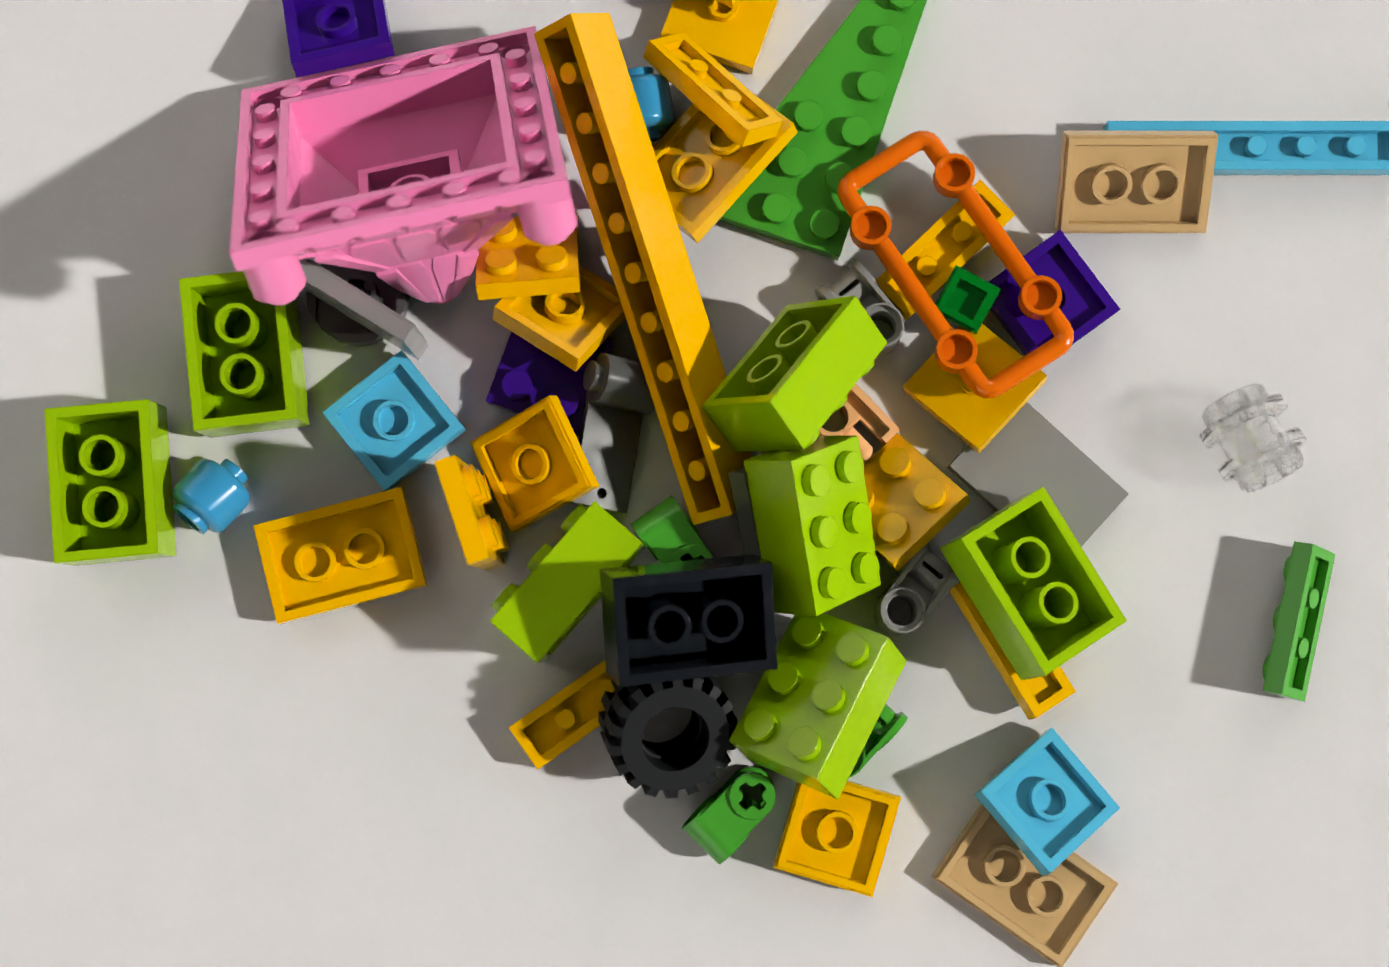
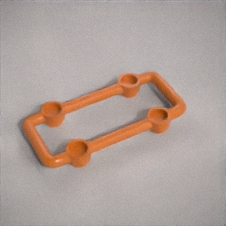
[838,131,1074,398]

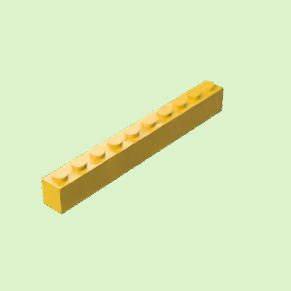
[534,13,753,525]

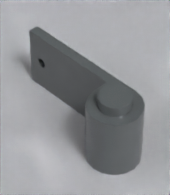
[571,353,656,513]

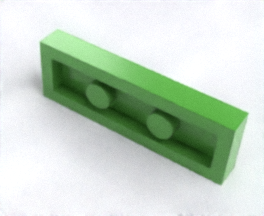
[1262,541,1336,702]

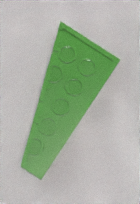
[719,0,927,261]

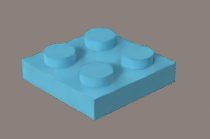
[322,350,466,491]
[974,728,1120,876]

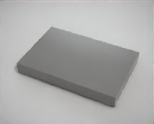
[299,258,428,360]
[947,402,1129,547]

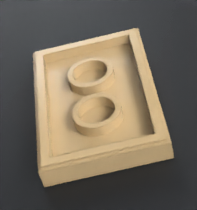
[1054,130,1219,233]
[931,803,1118,967]

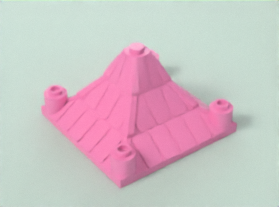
[229,26,577,305]

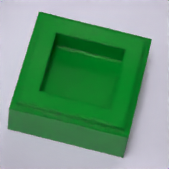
[935,265,1001,334]

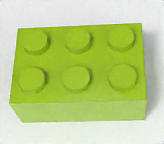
[179,271,310,438]
[702,296,887,452]
[44,399,177,566]
[743,435,881,616]
[940,486,1127,680]
[490,501,645,663]
[729,613,907,800]

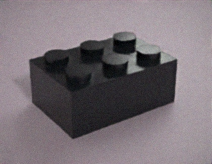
[600,554,778,687]

